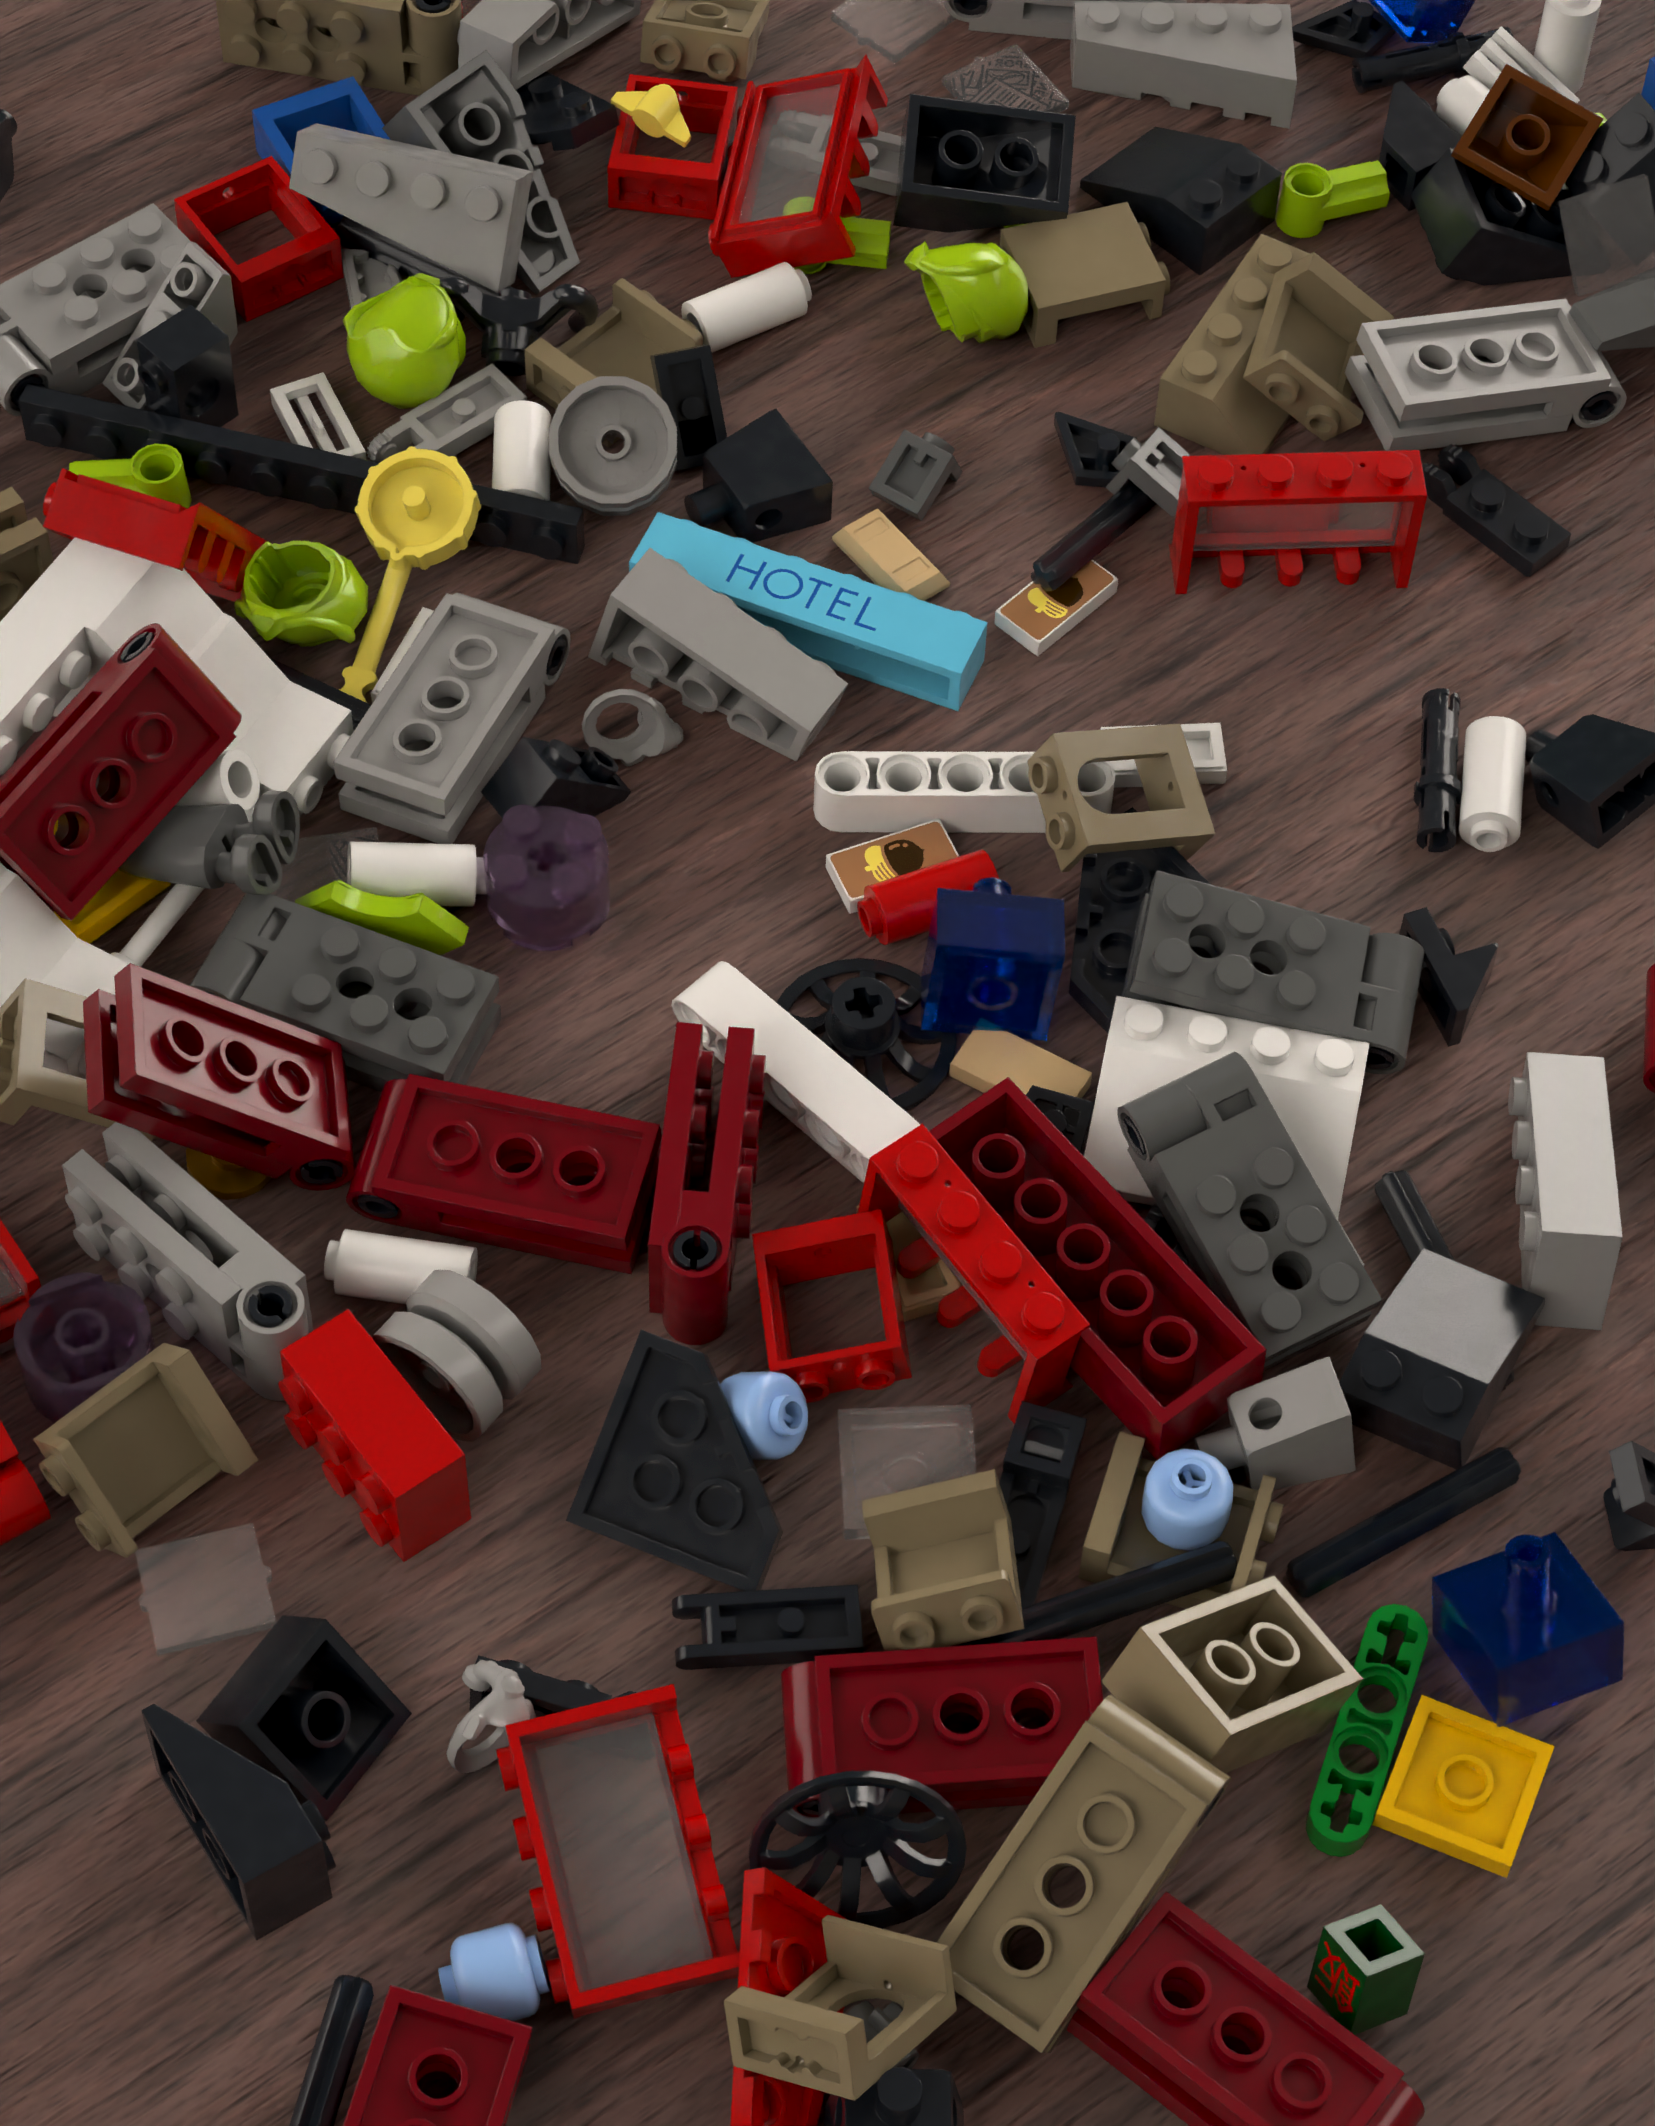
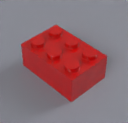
[278,1309,471,1562]

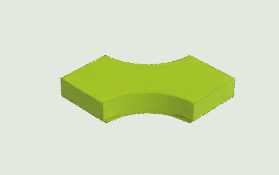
[295,880,469,955]

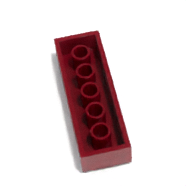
[929,1077,1267,1460]

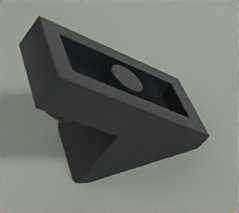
[650,344,727,471]
[1399,907,1499,1047]
[1603,1441,1655,1551]

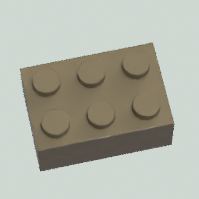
[1102,1576,1363,1773]

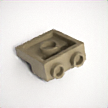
[640,0,770,82]

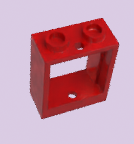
[607,74,738,220]
[174,156,344,322]
[752,1209,912,1403]

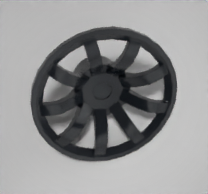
[776,958,957,1111]
[749,1771,967,1929]

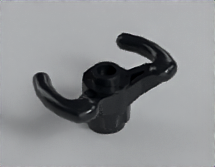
[439,277,599,376]

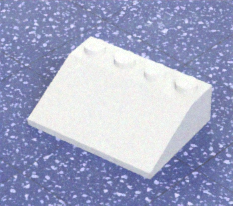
[1084,996,1369,1227]

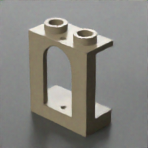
[1027,724,1215,872]
[0,978,159,1141]
[724,1915,957,2101]

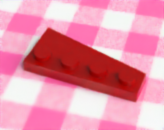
[730,1867,847,2126]

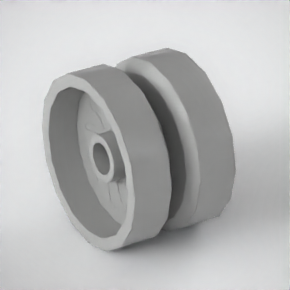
[549,376,677,516]
[372,1270,542,1442]

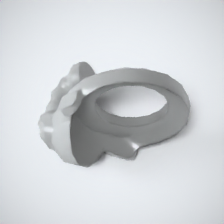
[582,689,684,767]
[446,1660,536,1773]

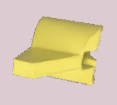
[611,84,691,148]

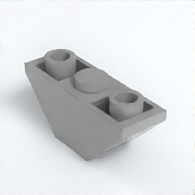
[102,241,238,410]

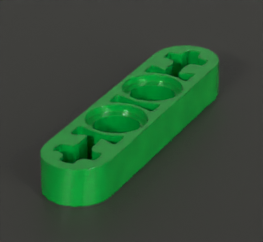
[1305,1604,1428,1857]

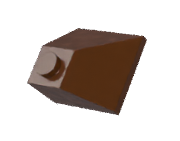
[1451,64,1604,211]

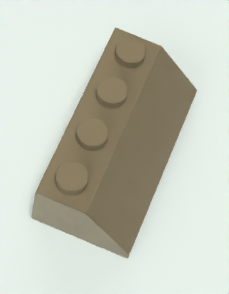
[1154,234,1310,455]

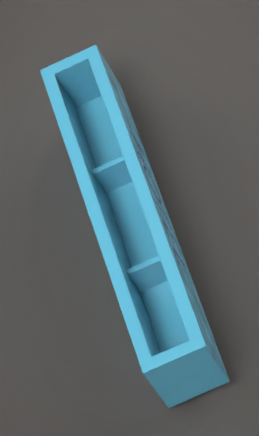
[629,512,988,711]

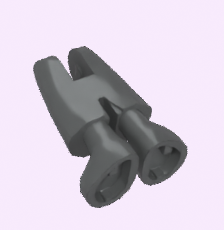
[119,790,300,895]

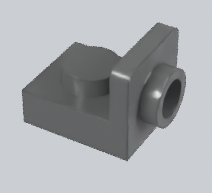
[1106,427,1191,518]
[869,429,963,521]

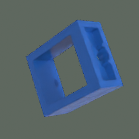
[252,76,391,228]

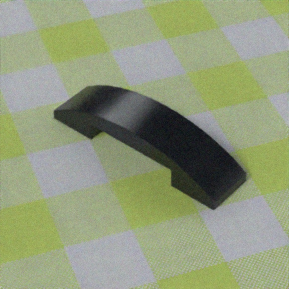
[949,1401,1087,1647]

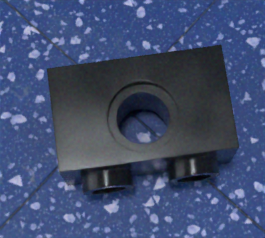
[136,305,239,427]

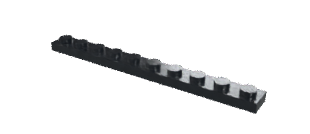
[18,384,585,564]

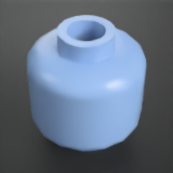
[720,1371,808,1460]
[1141,1448,1234,1551]
[438,1923,551,2021]

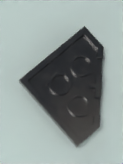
[516,72,620,151]
[1069,807,1210,1033]
[566,1330,783,1591]

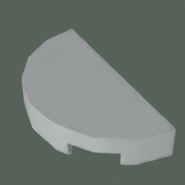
[341,249,403,310]

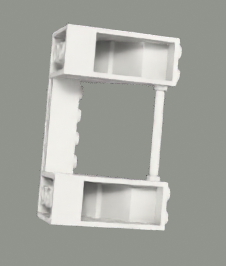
[0,538,354,1079]

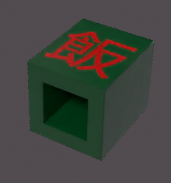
[1307,1904,1425,2035]

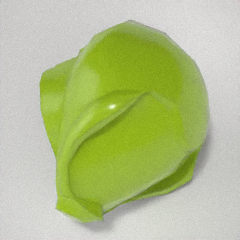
[904,241,1028,343]
[343,273,466,409]
[234,541,368,647]

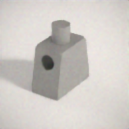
[1194,1357,1356,1490]

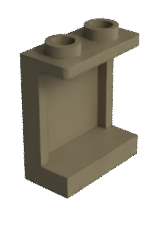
[999,202,1170,348]
[1243,252,1394,442]
[525,278,703,448]
[33,1342,259,1558]
[1078,1431,1284,1609]
[862,1469,1024,1651]

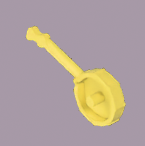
[339,446,481,703]

